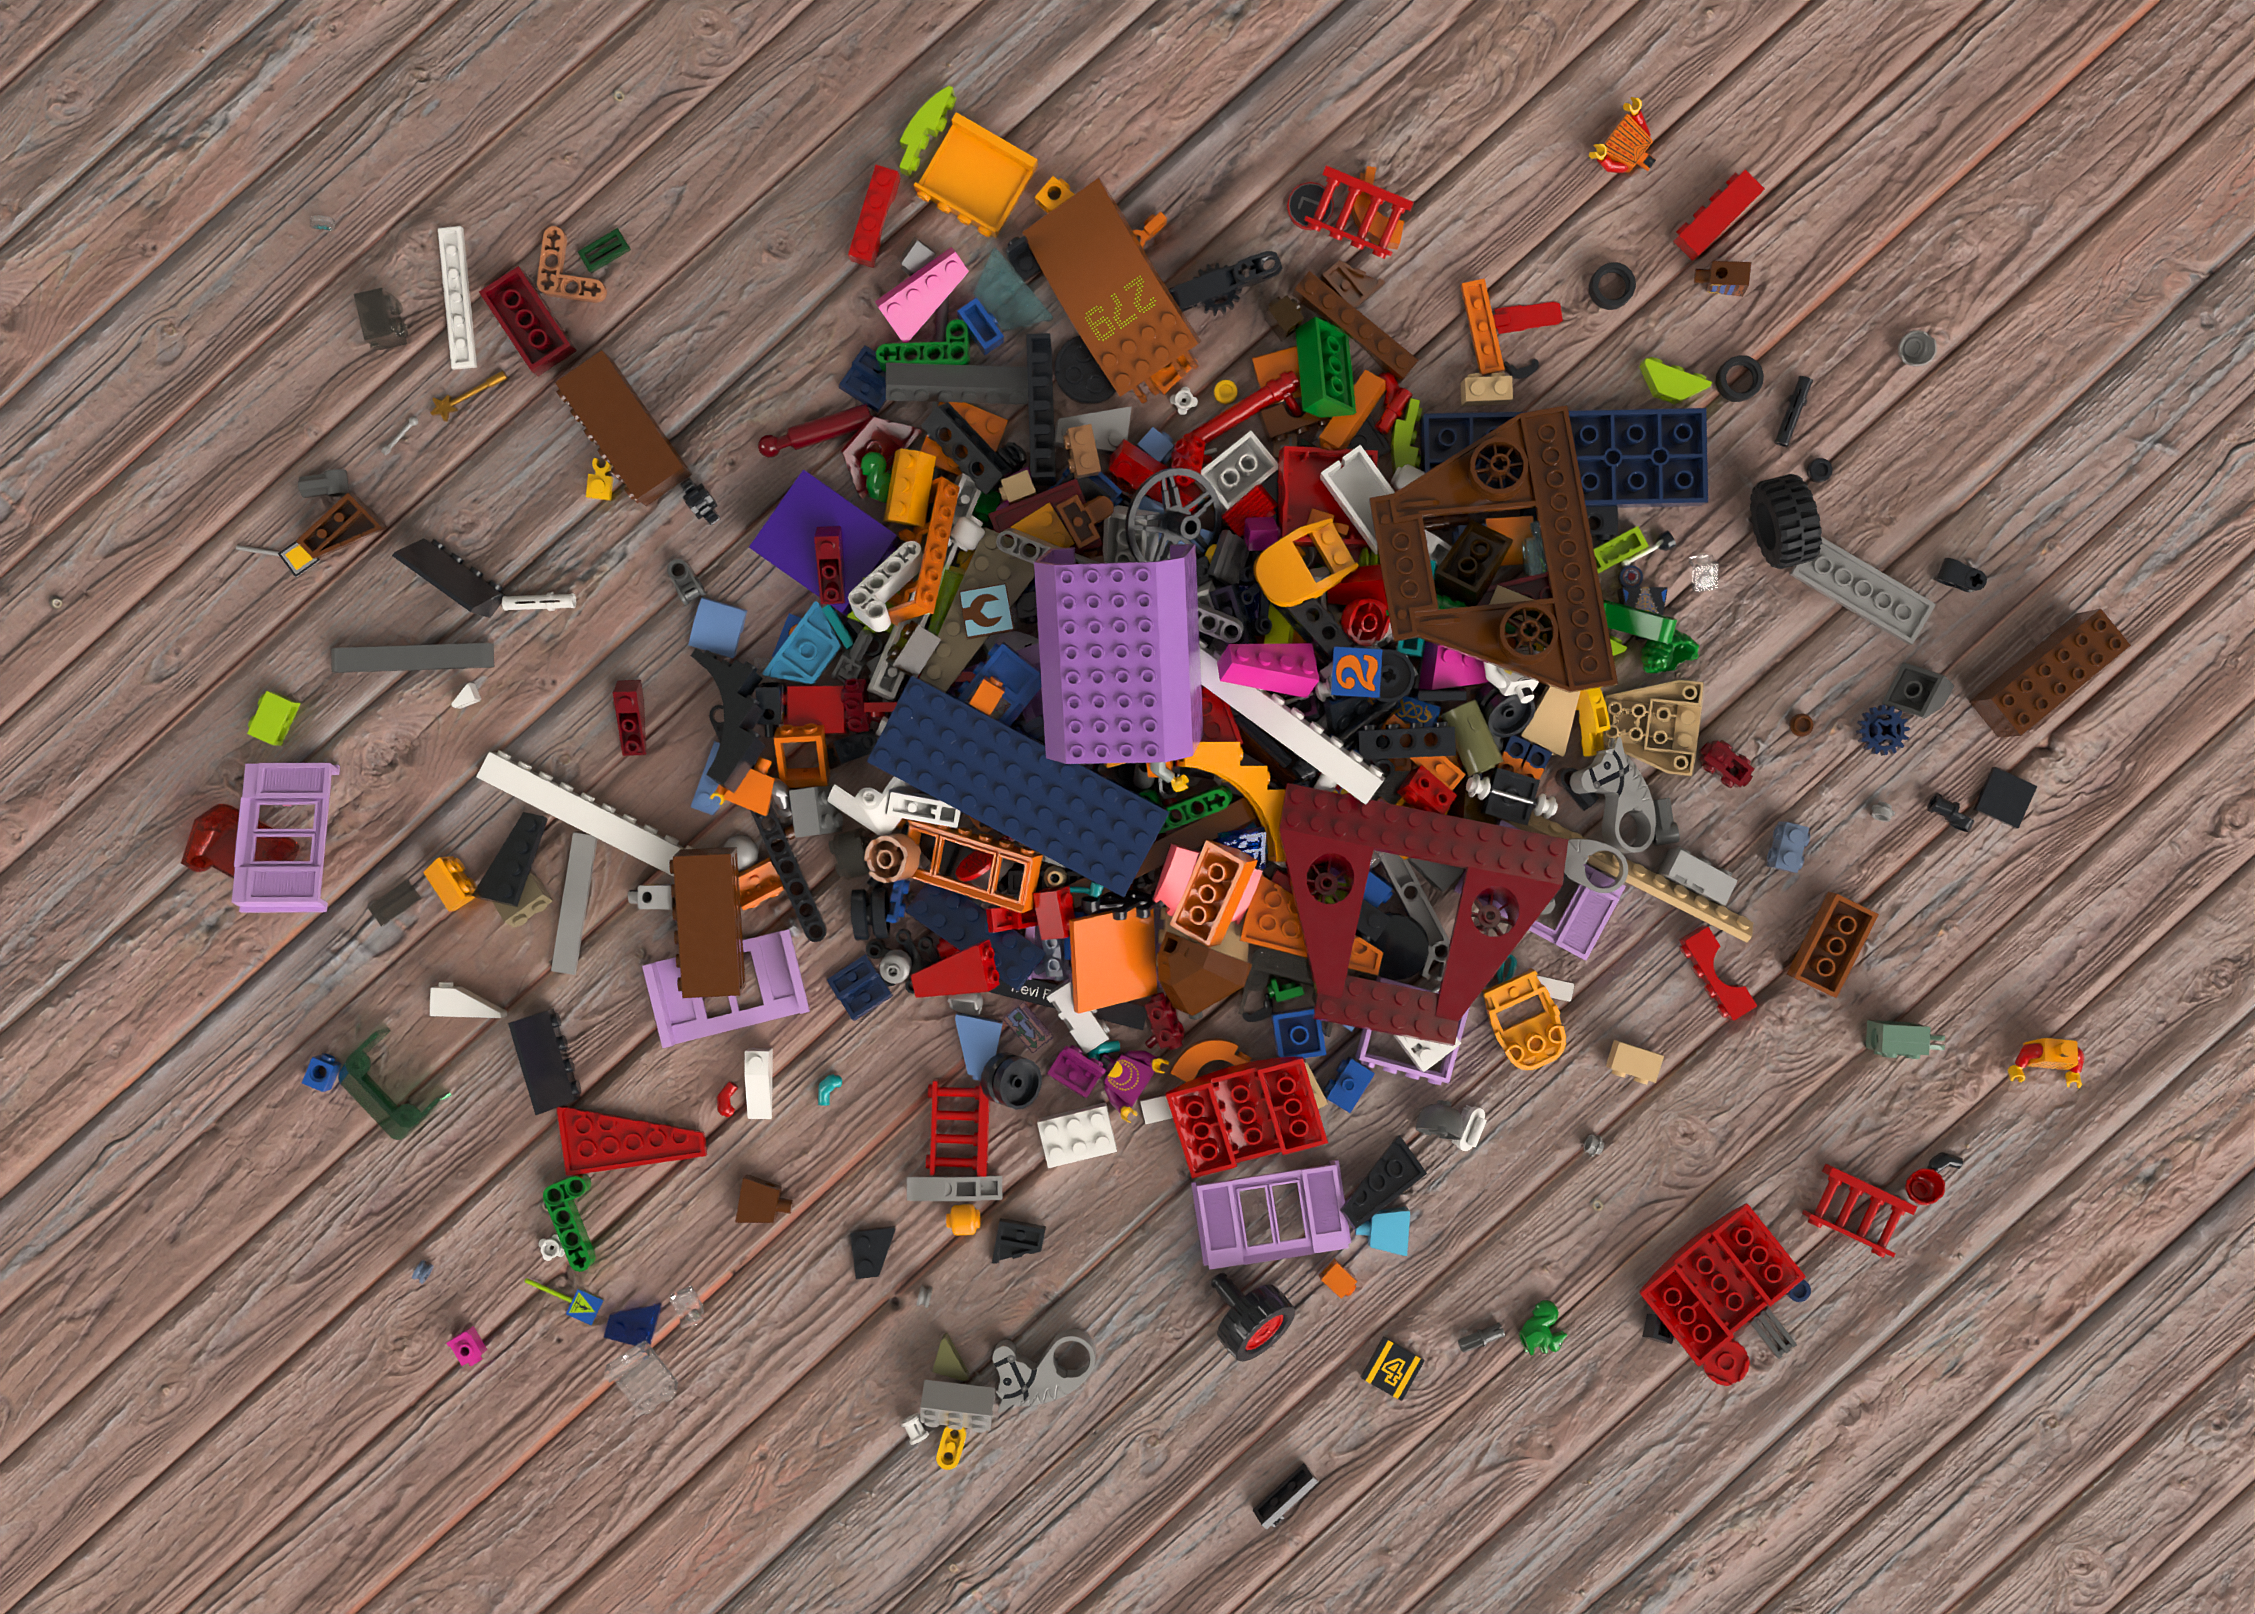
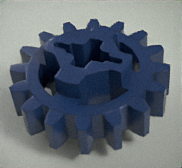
[1856,705,1910,756]

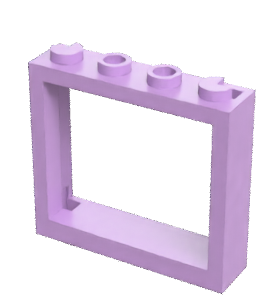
[1355,976,1470,1085]

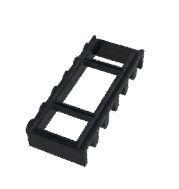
[1026,333,1056,486]

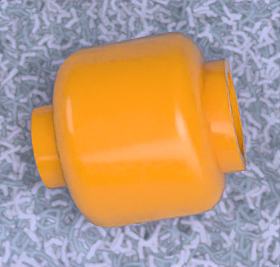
[946,1204,981,1236]

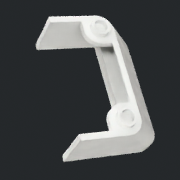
[827,717,921,836]

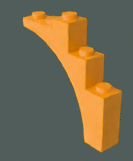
[1178,742,1285,862]

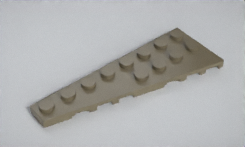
[920,528,1037,692]

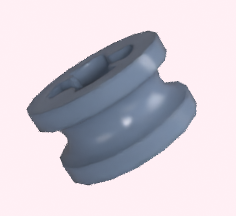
[412,1260,434,1284]

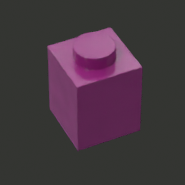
[1243,517,1281,551]

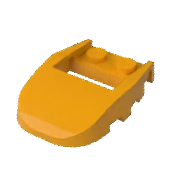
[1254,518,1359,607]
[1482,968,1566,1070]

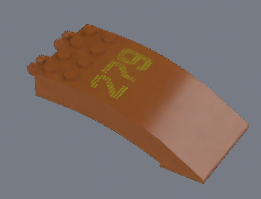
[1022,178,1201,404]

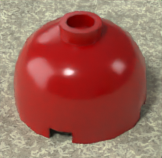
[1341,597,1390,646]

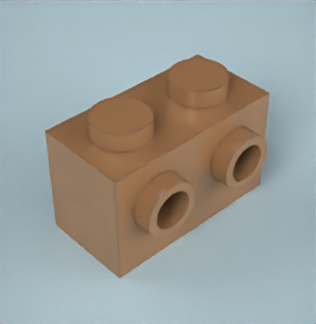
[1063,424,1101,479]

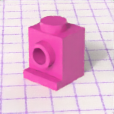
[446,1326,487,1367]

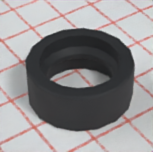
[1588,262,1636,310]
[1715,355,1764,402]

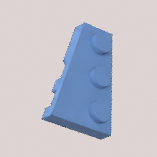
[691,741,758,815]

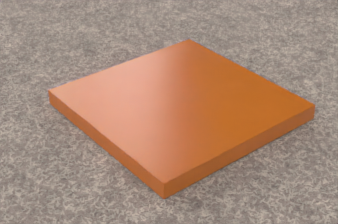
[1069,904,1157,1014]

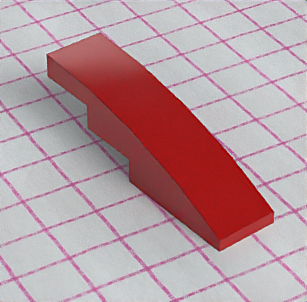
[986,903,1081,933]

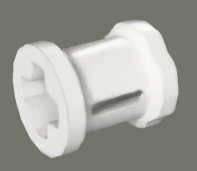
[900,1413,929,1445]

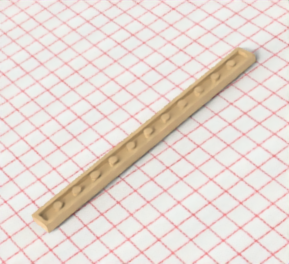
[1497,812,1753,942]

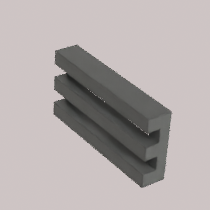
[1749,1306,1797,1359]

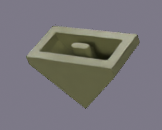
[932,1333,970,1381]

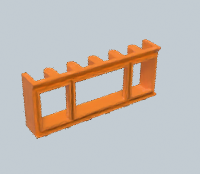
[879,477,960,626]
[907,820,1043,913]

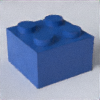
[1271,1006,1326,1059]

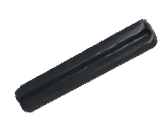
[1235,713,1292,768]

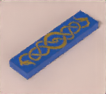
[1367,696,1441,727]

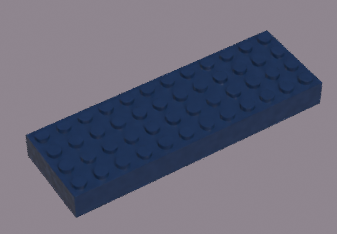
[1420,408,1708,510]
[867,675,1170,897]

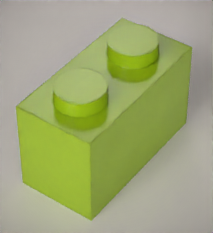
[247,691,301,746]

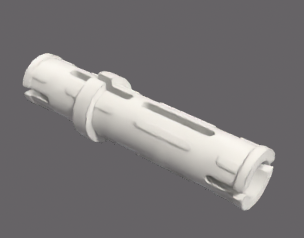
[502,592,576,611]

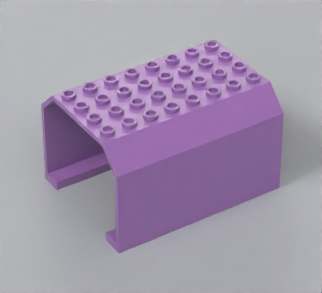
[1034,544,1203,764]

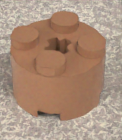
[864,833,921,883]

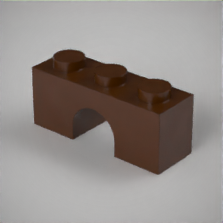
[1259,404,1332,443]

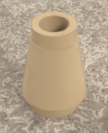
[1044,866,1067,888]

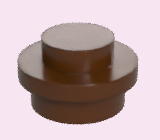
[1789,713,1814,737]

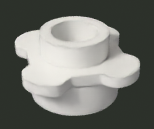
[1170,387,1198,415]
[539,1234,565,1261]

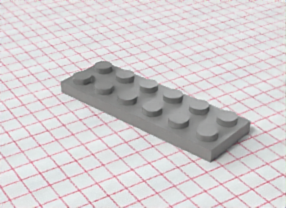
[1789,537,1936,645]

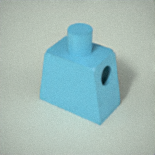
[1355,1207,1410,1256]

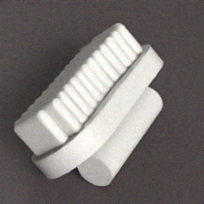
[1451,1105,1487,1151]

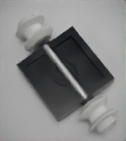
[1265,677,1336,721]
[1466,767,1558,826]

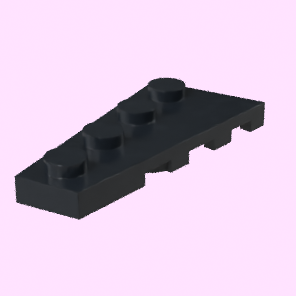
[472,812,548,907]
[1340,1135,1427,1229]

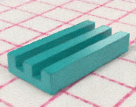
[822,604,855,650]

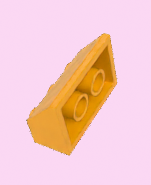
[883,449,936,527]

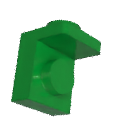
[972,491,1002,528]
[1267,977,1304,1002]

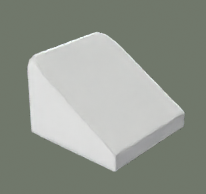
[452,683,481,709]

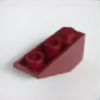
[814,526,845,604]
[613,680,647,756]

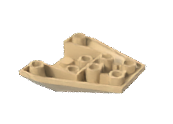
[1603,680,1704,776]

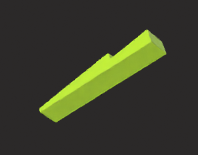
[1594,526,1649,573]

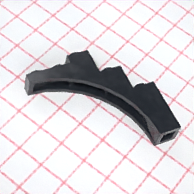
[690,648,766,793]

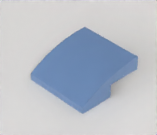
[688,597,747,658]

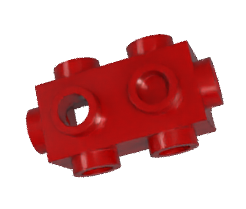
[1171,433,1212,488]

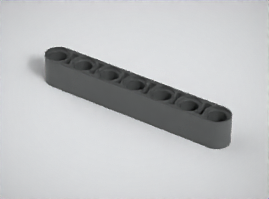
[331,643,495,673]

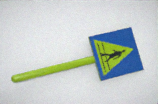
[524,1278,604,1326]

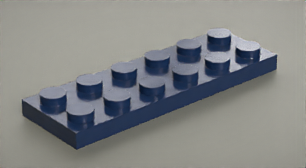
[905,883,1046,992]

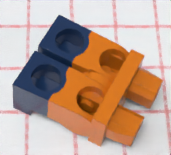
[1490,735,1552,780]

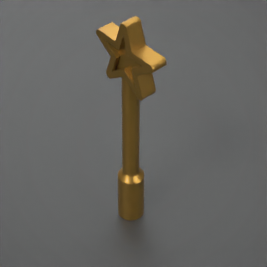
[430,370,508,422]

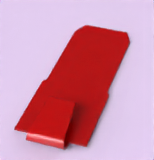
[1493,302,1563,334]

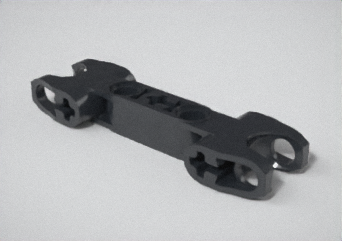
[1168,251,1283,312]

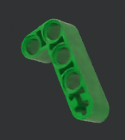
[876,319,970,372]
[1603,599,1677,643]
[1138,785,1233,834]
[543,1174,596,1272]

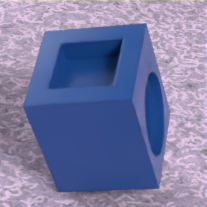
[302,1053,342,1092]

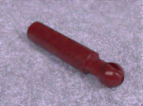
[758,403,871,458]

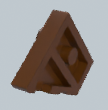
[1320,260,1385,308]

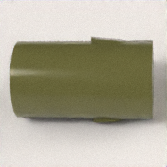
[1441,700,1504,777]

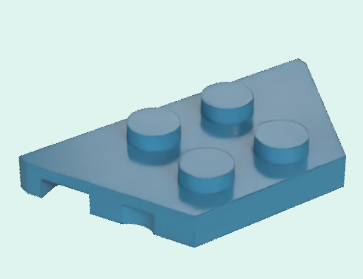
[762,601,842,684]

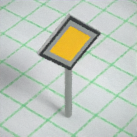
[236,541,321,578]

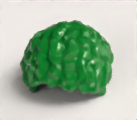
[1641,629,1699,673]

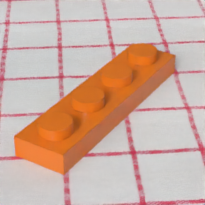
[1460,278,1505,376]
[1380,713,1466,790]

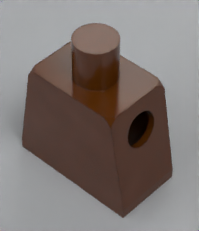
[735,1174,793,1223]

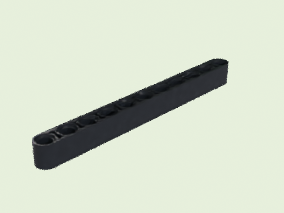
[709,705,827,942]

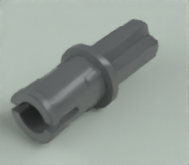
[1458,1323,1505,1353]

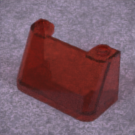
[181,804,300,879]

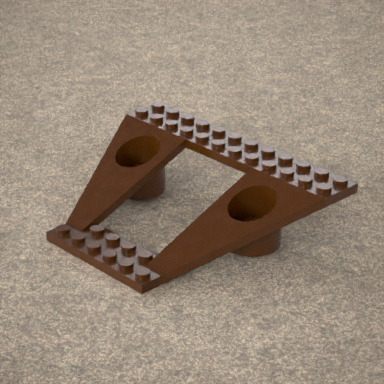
[1369,405,1618,693]

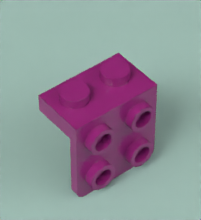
[1046,1045,1106,1099]

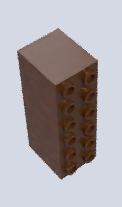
[555,350,692,506]
[1969,609,2131,738]
[669,847,746,998]

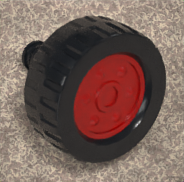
[1211,1273,1295,1362]

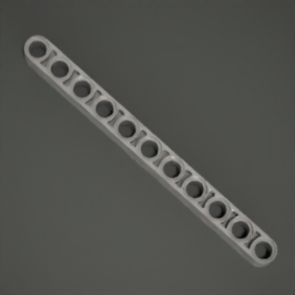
[996,528,1244,643]

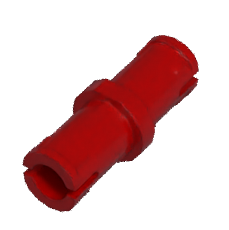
[1375,387,1413,434]

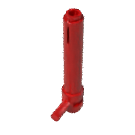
[1190,369,1302,445]

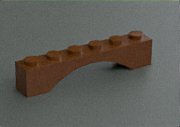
[1292,271,1419,383]

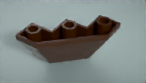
[1158,931,1253,1016]

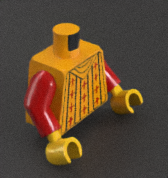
[2007,1038,2085,1088]

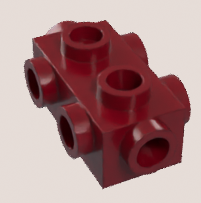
[841,678,887,732]
[1699,740,1755,788]
[1144,992,1185,1050]

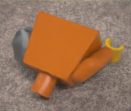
[710,756,792,817]

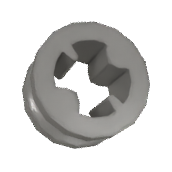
[916,1285,933,1308]

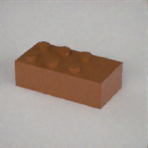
[1786,891,1879,998]

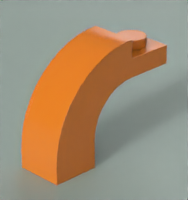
[1351,166,1404,250]
[1170,1038,1252,1082]

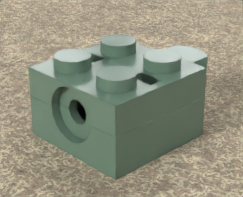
[1866,1020,1946,1059]

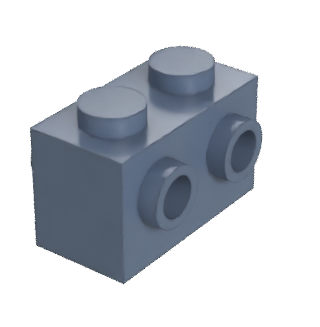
[1767,821,1810,873]

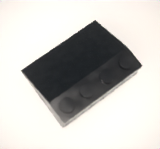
[392,538,507,618]
[508,1008,581,1115]

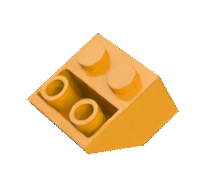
[423,856,477,912]

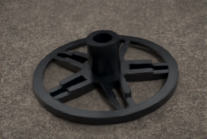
[1125,467,1222,562]

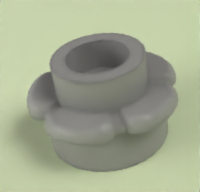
[1871,802,1895,822]
[1584,1134,1604,1157]

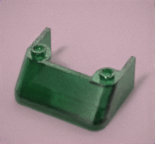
[338,1028,452,1140]

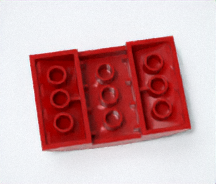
[1166,1056,1328,1179]
[1639,1203,1806,1367]

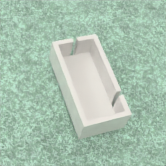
[1320,445,1395,555]

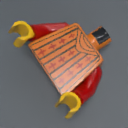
[1589,97,1656,173]

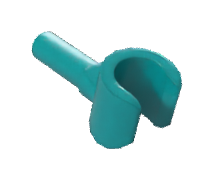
[1070,881,1104,897]

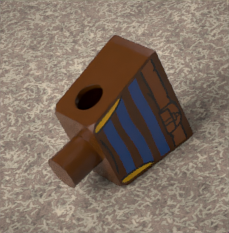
[1694,261,1752,297]

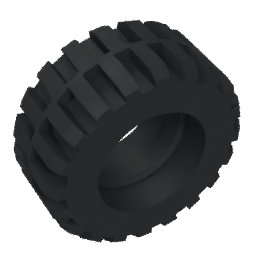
[1750,474,1822,569]

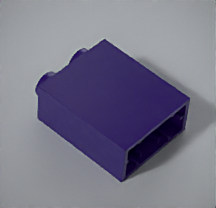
[749,470,901,616]

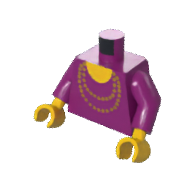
[1100,1050,1169,1123]

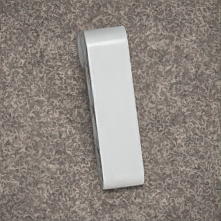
[848,541,923,632]

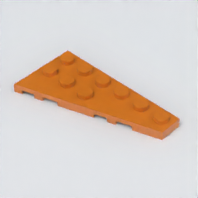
[1239,874,1383,975]

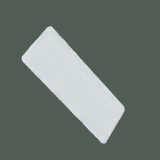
[1537,976,1574,1002]

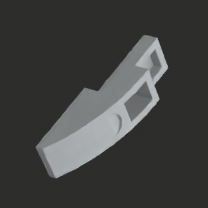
[906,1175,1002,1201]

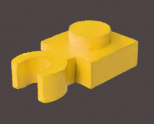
[586,458,614,501]

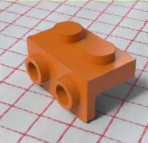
[739,857,785,910]

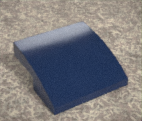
[839,345,888,413]
[827,954,893,1021]

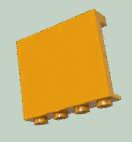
[914,112,1038,238]

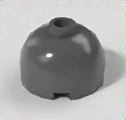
[1416,1100,1463,1140]

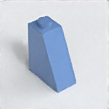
[955,1012,1003,1081]

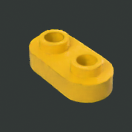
[936,1426,967,1470]

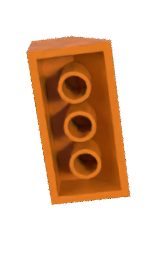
[1169,840,1258,948]

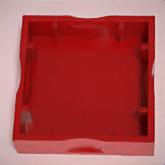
[1277,446,1378,549]

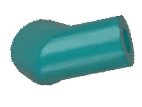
[1087,1040,1120,1061]
[818,1074,843,1106]

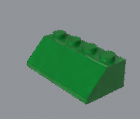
[1295,317,1356,418]

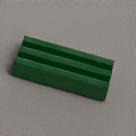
[577,228,631,273]

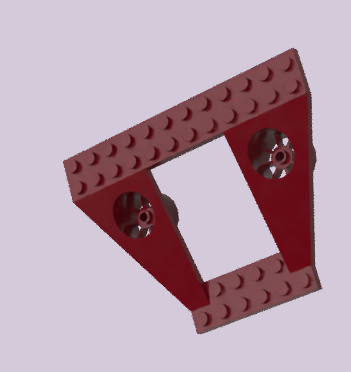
[1278,783,1569,1046]

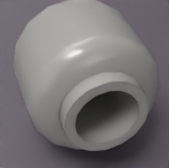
[879,949,912,984]

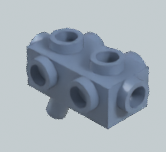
[1034,938,1072,981]

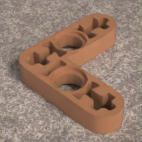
[537,226,607,303]

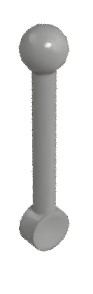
[381,416,418,455]

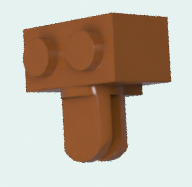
[1055,494,1114,549]

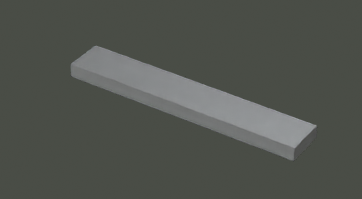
[551,832,598,975]

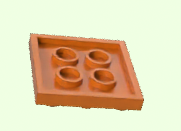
[921,402,1008,476]

